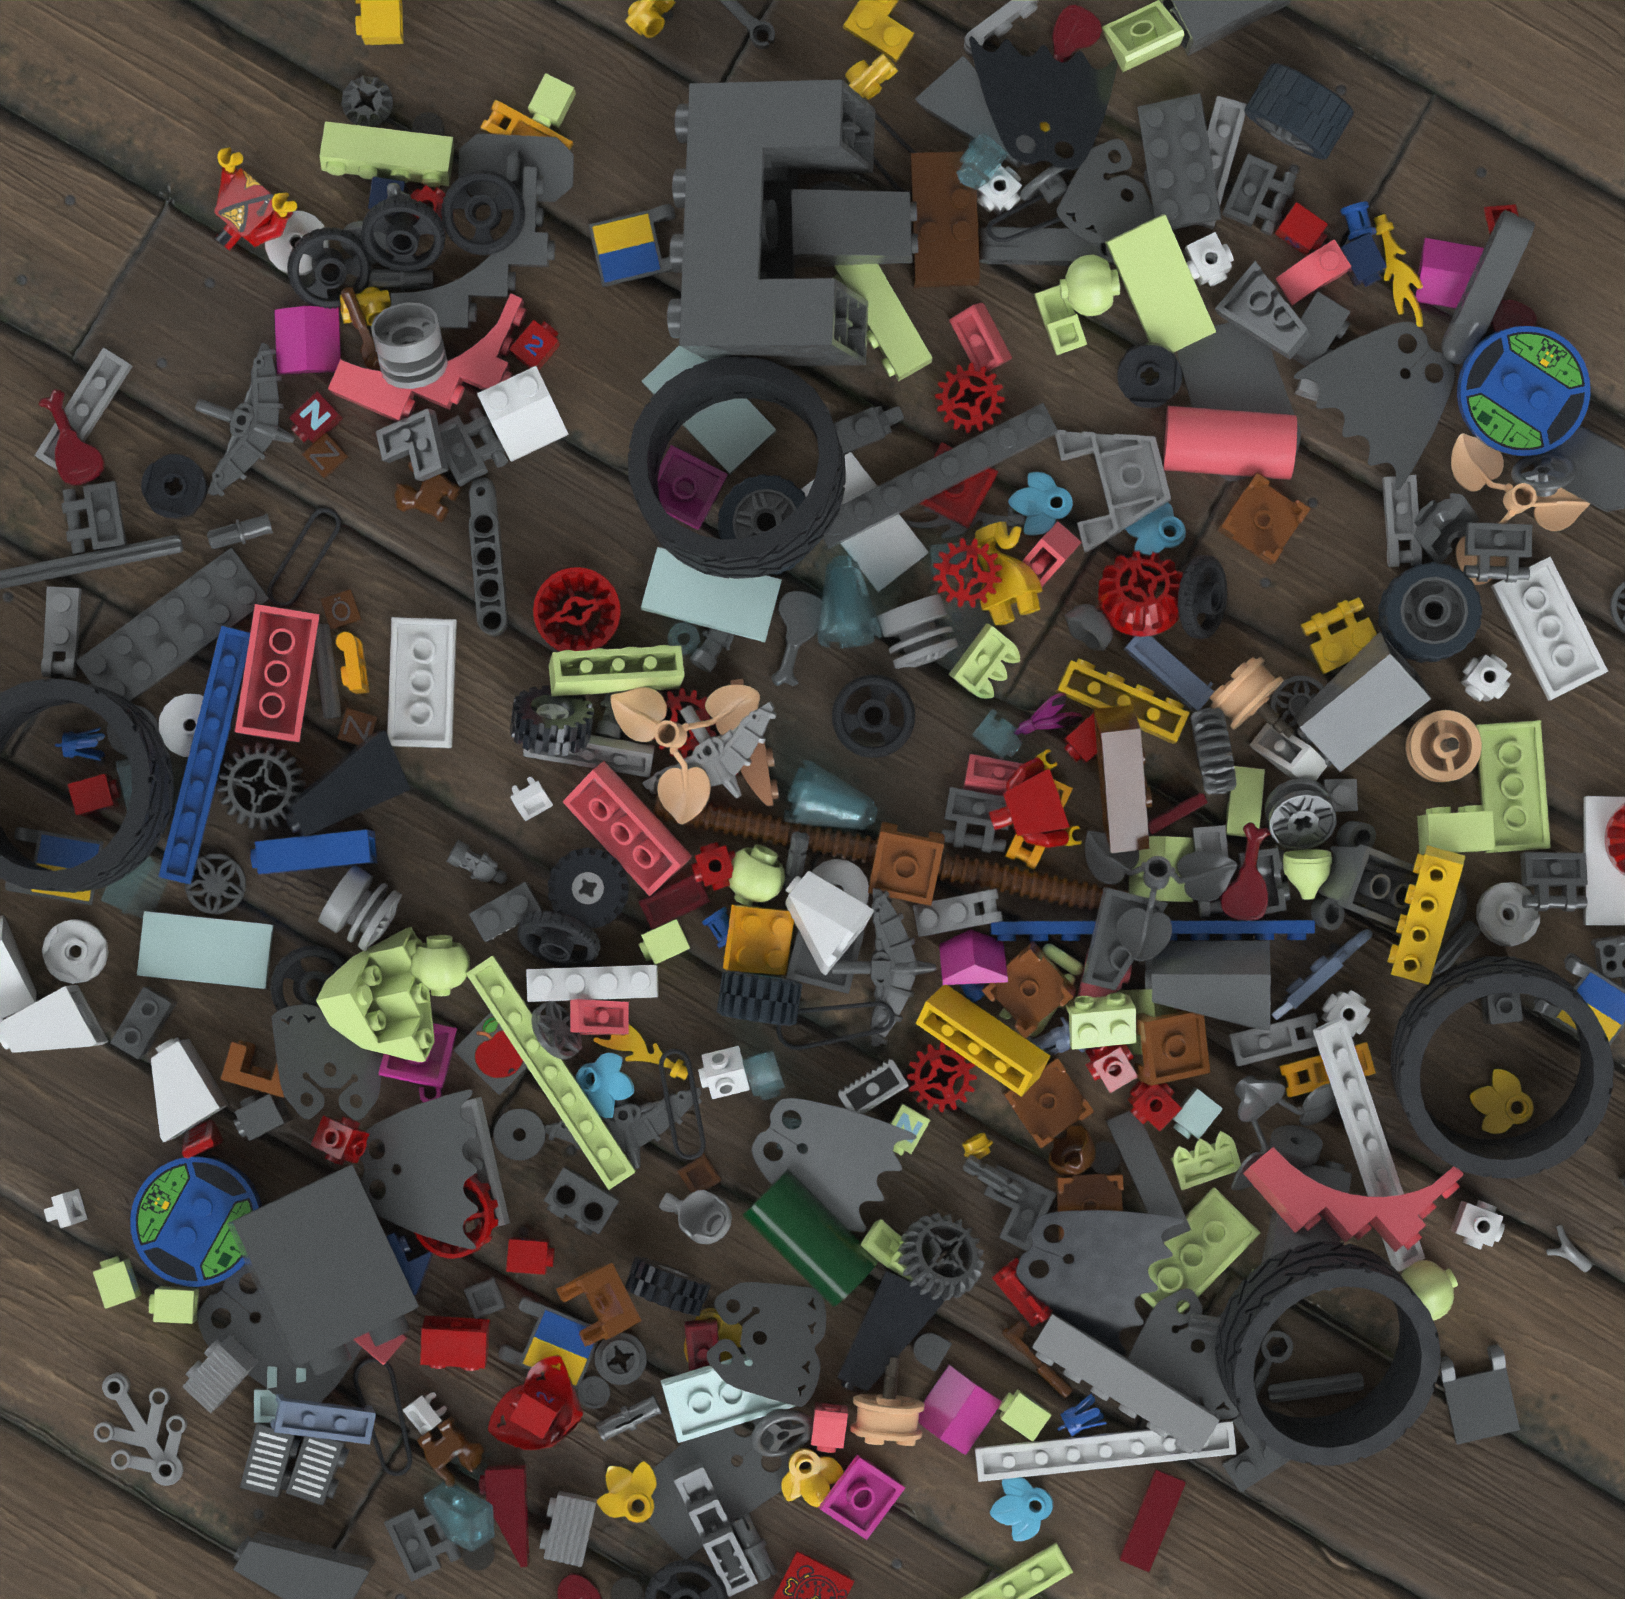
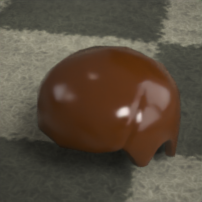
[1049,1125,1096,1177]

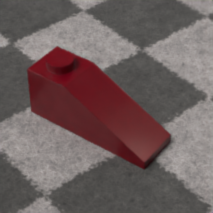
[479,1464,530,1567]

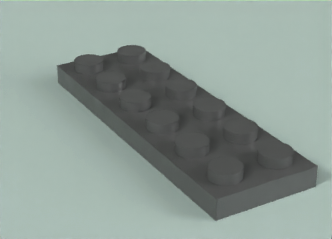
[75,547,270,702]

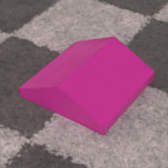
[1415,238,1484,309]
[275,306,341,374]
[658,445,728,530]
[939,929,1008,985]
[379,1023,457,1089]
[918,1365,1002,1455]
[818,1455,905,1540]

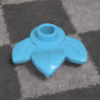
[1008,472,1073,536]
[1126,502,1186,556]
[576,1053,634,1118]
[990,1477,1053,1541]

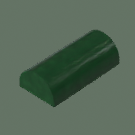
[742,1169,879,1307]

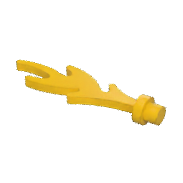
[1374,214,1423,327]
[594,1024,688,1080]

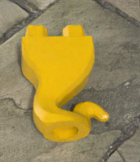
[975,522,1043,625]

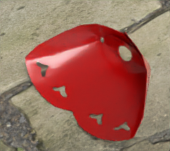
[488,1356,584,1450]

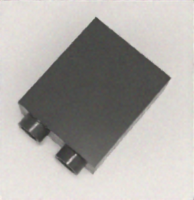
[227,1165,419,1376]

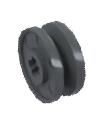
[1265,778,1336,850]

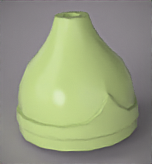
[1283,849,1332,899]

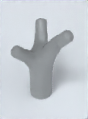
[1547,1225,1593,1273]

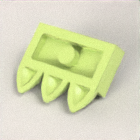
[948,623,1020,698]
[1171,1131,1241,1190]

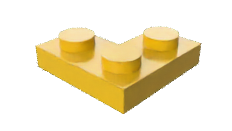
[843,0,914,62]

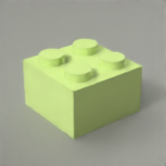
[1417,805,1495,854]

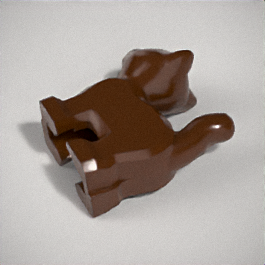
[394,460,462,523]
[417,1416,485,1488]

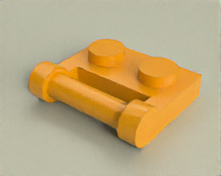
[336,632,370,694]

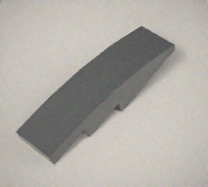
[1106,1110,1191,1242]
[672,1461,758,1597]

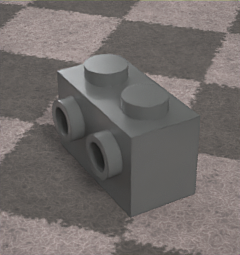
[234,1092,293,1141]

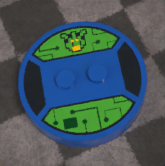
[1457,326,1590,456]
[130,1155,262,1287]

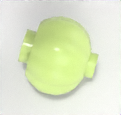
[1059,255,1120,316]
[728,844,785,906]
[410,935,470,996]
[1401,1260,1458,1321]

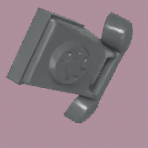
[1311,820,1419,930]

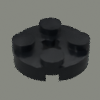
[1117,342,1182,408]
[141,454,208,519]

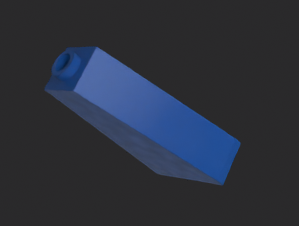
[251,830,378,874]

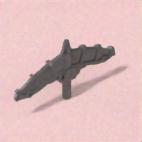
[195,343,295,497]
[832,888,936,1046]
[544,1087,702,1169]

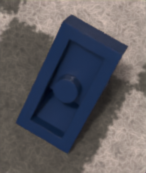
[386,1230,433,1295]

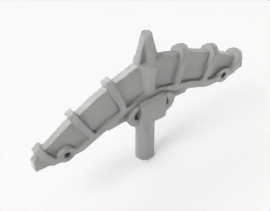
[643,701,777,798]

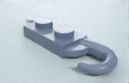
[1271,929,1373,1020]

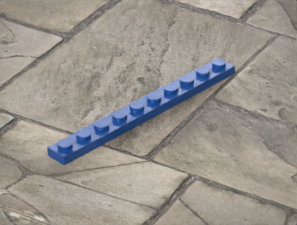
[989,920,1315,941]

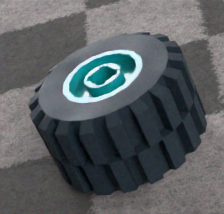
[716,971,802,1026]

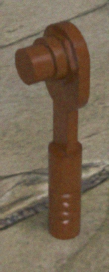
[341,287,381,371]
[1002,1321,1073,1398]

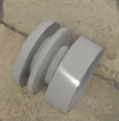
[371,302,448,389]
[877,594,958,669]
[318,865,402,951]

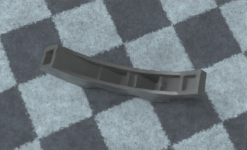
[391,167,556,329]

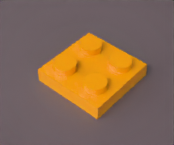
[723,905,794,975]

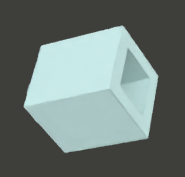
[1173,1087,1223,1139]

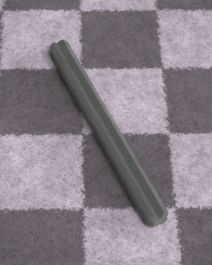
[0,535,183,589]

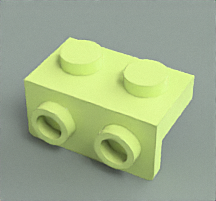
[1066,992,1136,1050]

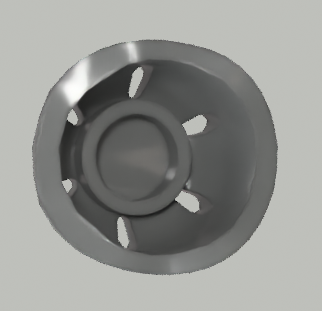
[1064,604,1113,651]

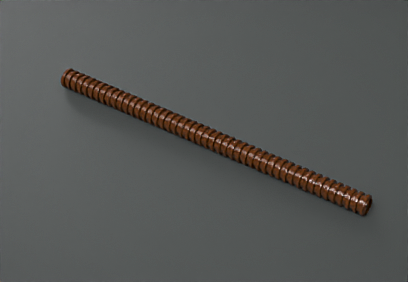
[653,794,1127,913]

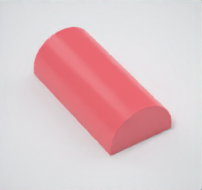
[1163,406,1297,480]
[235,604,320,742]
[563,761,692,896]

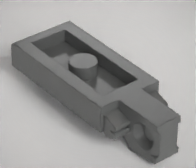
[814,406,904,455]

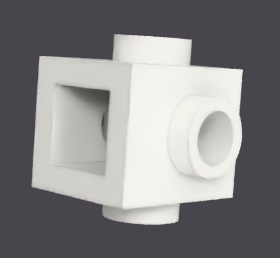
[976,164,1022,216]
[1183,232,1234,287]
[1460,654,1511,702]
[1321,990,1371,1037]
[698,1046,750,1099]
[1450,1200,1505,1249]

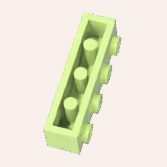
[320,121,454,187]
[832,264,932,382]
[549,645,685,696]

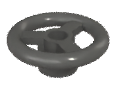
[1020,158,1070,204]
[1511,453,1577,497]
[751,1409,813,1457]

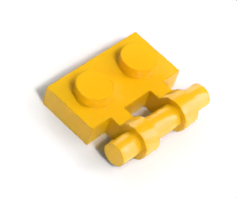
[1301,597,1377,674]

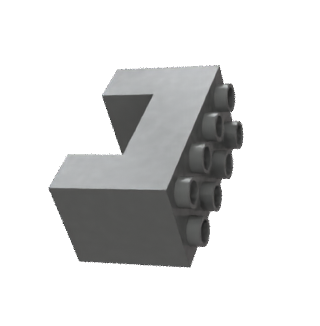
[667,80,875,366]

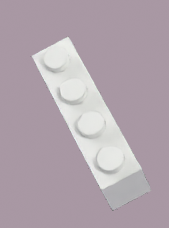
[526,964,659,1002]

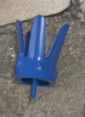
[55,727,105,761]
[1057,1393,1108,1436]

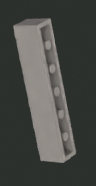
[1032,1313,1220,1454]

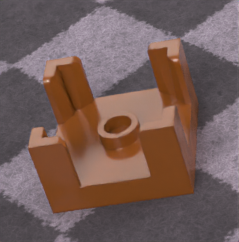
[1217,473,1311,566]
[868,822,945,906]
[982,941,1076,1038]
[1134,1008,1210,1086]
[221,1040,285,1098]
[1002,1057,1094,1148]
[1055,1172,1124,1241]
[556,1263,642,1347]

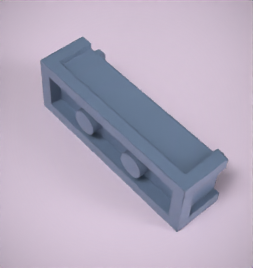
[1123,636,1214,712]
[270,1394,376,1444]

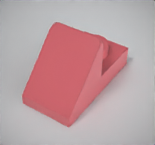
[570,999,629,1035]

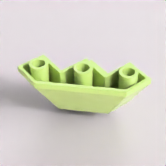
[316,927,435,1062]

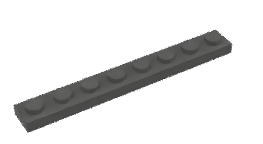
[823,403,1058,549]

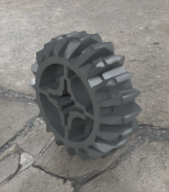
[1191,708,1237,795]
[218,743,306,830]
[898,1213,985,1301]

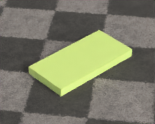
[1105,214,1216,352]
[1475,720,1551,853]
[1140,1187,1261,1314]

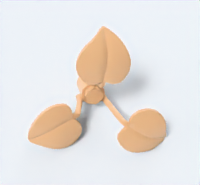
[1451,433,1590,585]
[610,685,760,824]

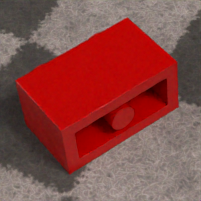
[420,1315,490,1371]

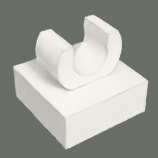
[511,777,553,821]
[44,1189,88,1228]
[403,1392,447,1435]

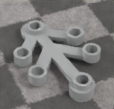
[94,1372,187,1486]

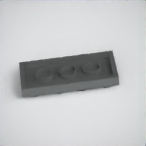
[1137,93,1222,230]

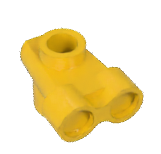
[625,0,676,38]
[845,54,899,100]
[340,287,391,326]

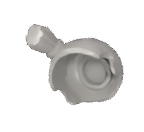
[659,1190,732,1245]

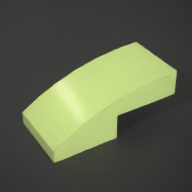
[1034,285,1087,355]
[1226,766,1265,837]
[860,1219,913,1281]

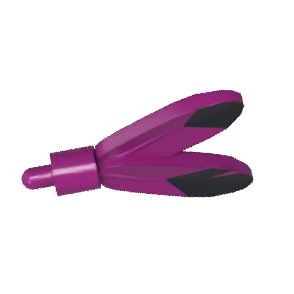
[1013,693,1083,735]

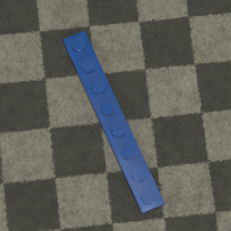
[158,626,250,885]

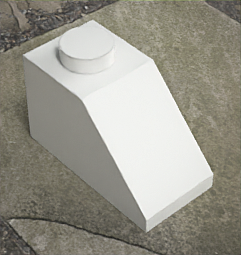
[1250,723,1327,781]

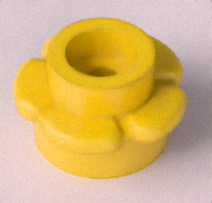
[962,1133,993,1159]

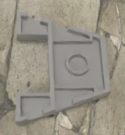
[1055,430,1171,553]

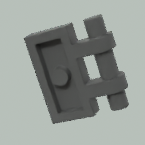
[1221,154,1297,236]
[439,408,508,487]
[61,481,127,554]
[1463,523,1533,583]
[942,787,1009,853]
[1520,852,1588,912]
[384,1498,462,1582]

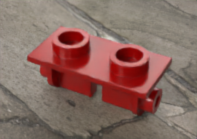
[991,1257,1053,1327]

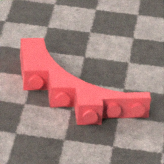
[328,293,527,422]
[1243,1146,1464,1252]

